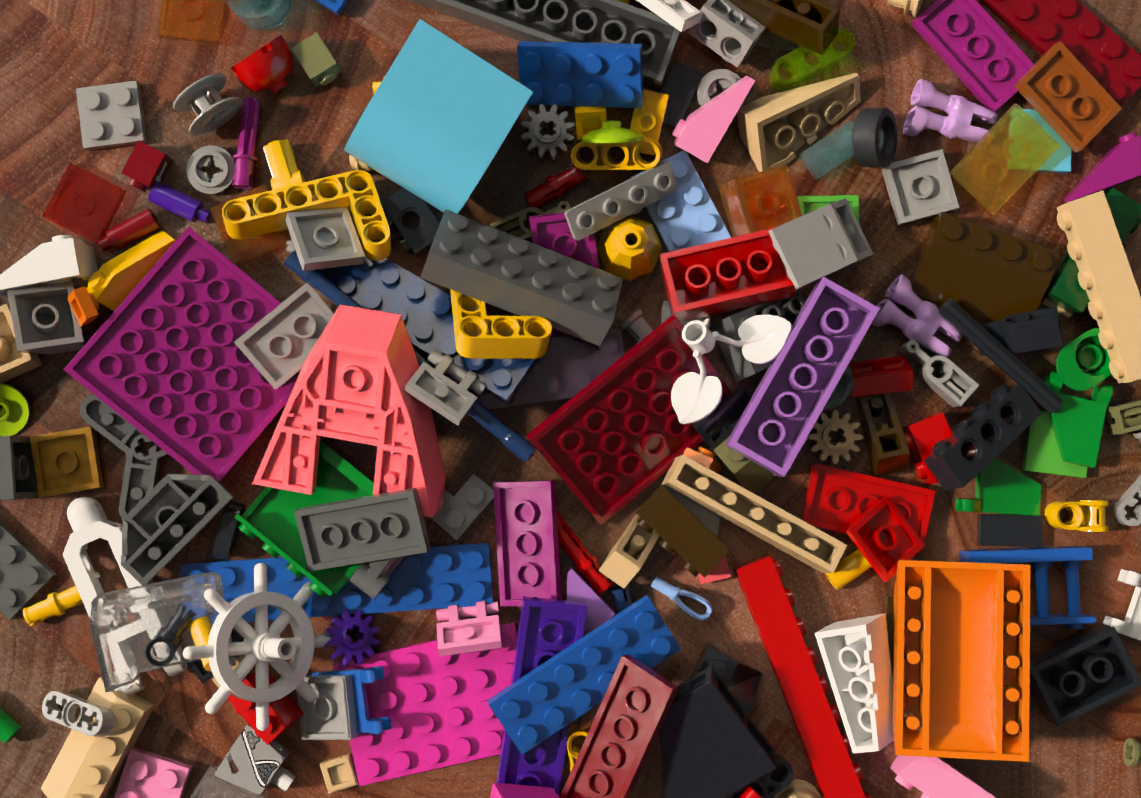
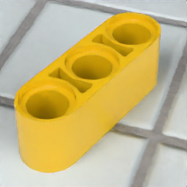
[571,138,663,170]

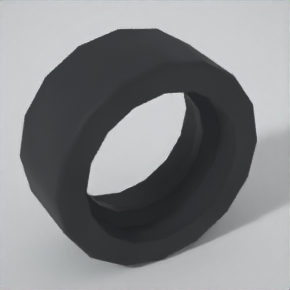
[852,108,897,168]

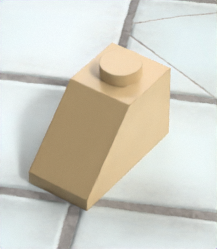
[599,514,660,588]

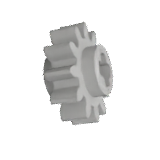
[521,104,574,160]

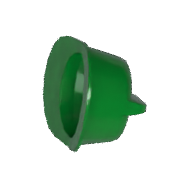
[1056,328,1112,391]

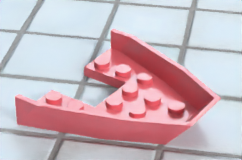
[252,304,446,518]

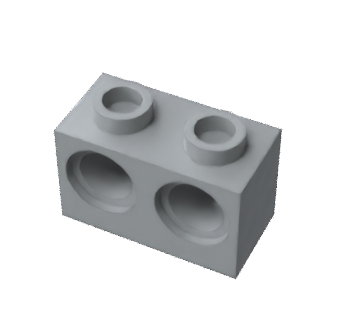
[688,0,766,68]

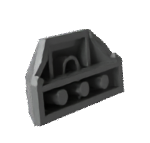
[121,474,234,587]

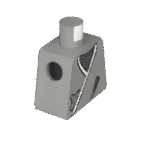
[214,724,296,795]

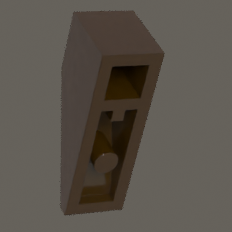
[856,393,910,477]

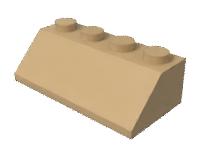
[41,677,155,798]

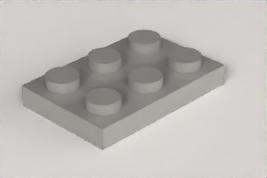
[234,283,334,390]

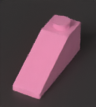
[672,75,755,163]

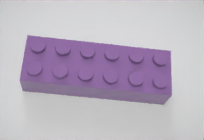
[725,277,880,477]

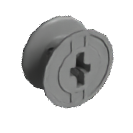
[173,73,243,136]

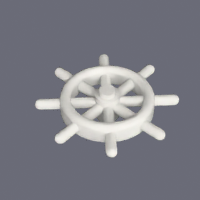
[183,563,331,731]

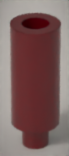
[98,208,161,252]

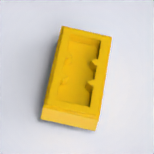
[630,89,669,156]

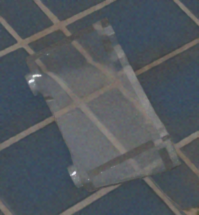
[90,572,236,692]

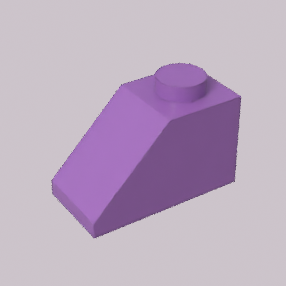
[567,566,615,636]

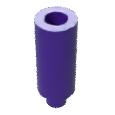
[148,182,211,223]

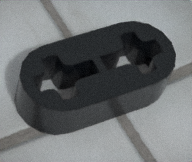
[213,500,246,560]

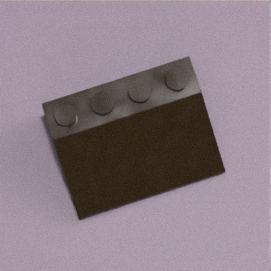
[911,212,1060,323]

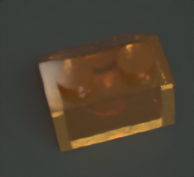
[718,165,802,237]

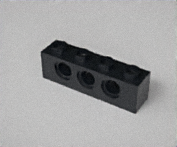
[924,383,1042,491]

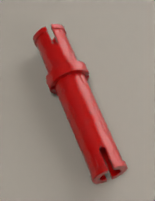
[557,510,613,595]

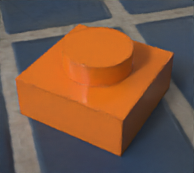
[67,286,99,327]
[683,447,723,474]

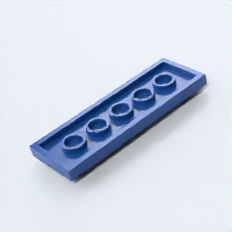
[487,595,681,755]

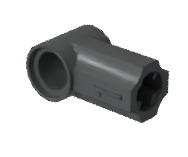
[349,556,405,599]

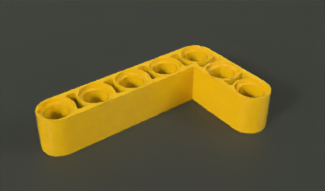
[222,170,391,261]
[450,289,552,359]

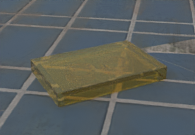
[949,104,1060,215]

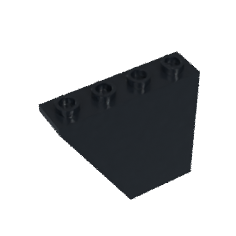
[659,666,777,798]

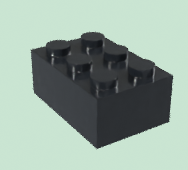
[1030,623,1141,726]

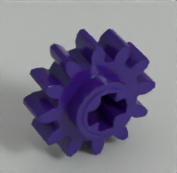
[323,610,380,666]

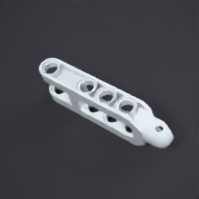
[62,497,187,696]

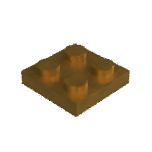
[30,426,104,498]

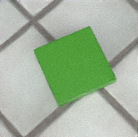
[1022,410,1088,478]

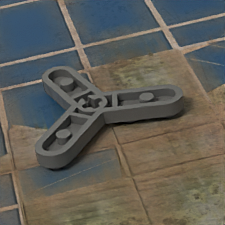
[80,394,169,519]

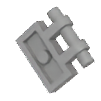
[404,350,487,426]

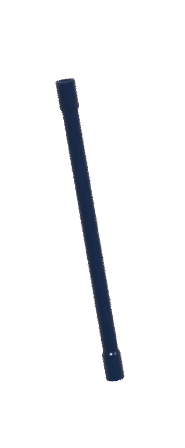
[284,250,537,463]

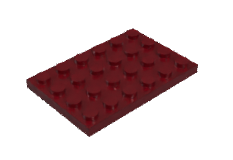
[527,315,731,525]

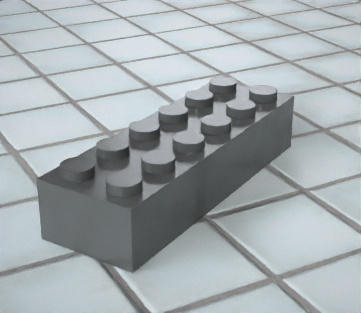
[420,209,623,346]

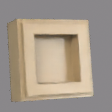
[320,752,359,794]

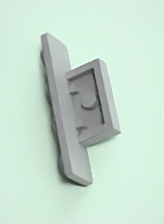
[564,162,678,240]

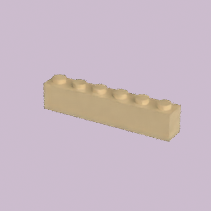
[1057,191,1141,383]
[661,454,847,573]

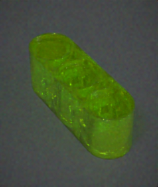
[769,28,855,91]

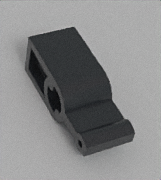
[979,306,1063,356]

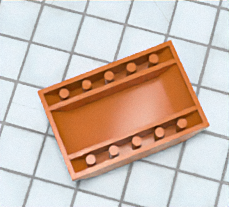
[892,560,1031,762]

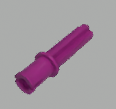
[232,97,260,190]

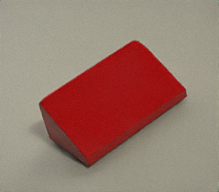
[845,356,913,397]

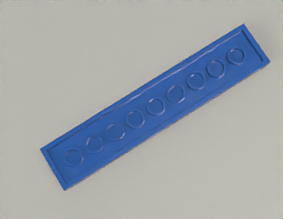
[181,542,493,624]

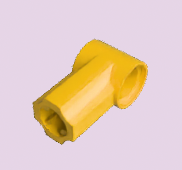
[263,139,306,190]

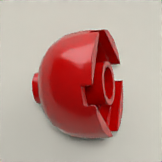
[230,35,294,93]

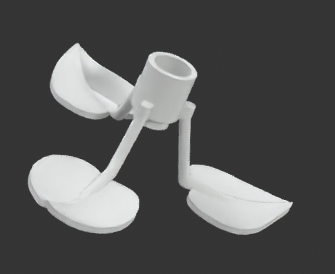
[661,301,792,424]

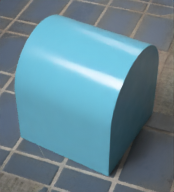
[344,19,533,214]

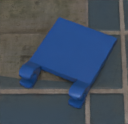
[311,666,392,734]

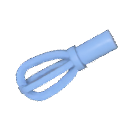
[650,576,713,621]

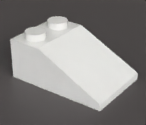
[0,235,98,299]

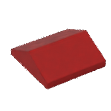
[846,496,926,582]

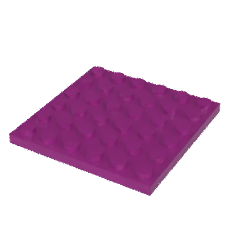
[63,226,301,483]

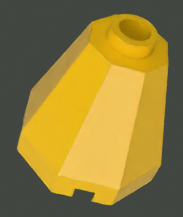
[596,216,662,282]

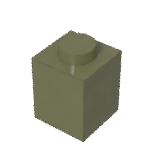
[291,32,341,87]

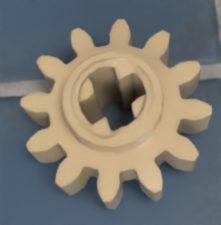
[808,410,863,464]

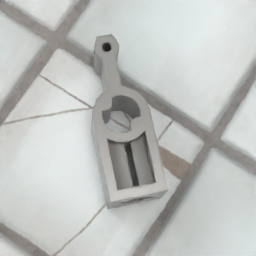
[899,340,979,407]

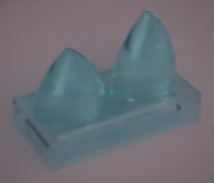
[799,120,854,180]

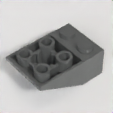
[710,288,805,382]

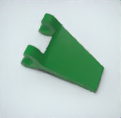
[1044,372,1113,468]
[955,451,1041,516]

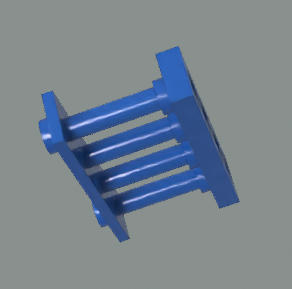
[959,546,1096,629]

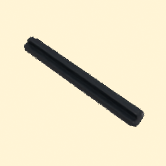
[939,299,1063,413]

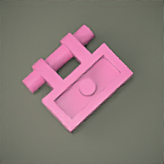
[436,601,502,656]

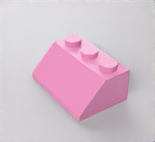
[890,755,997,798]

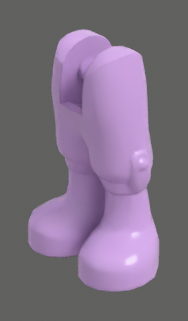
[903,79,998,143]
[871,274,963,358]

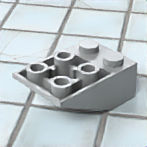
[768,198,873,289]

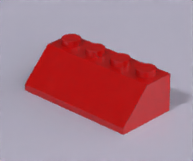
[660,227,797,322]

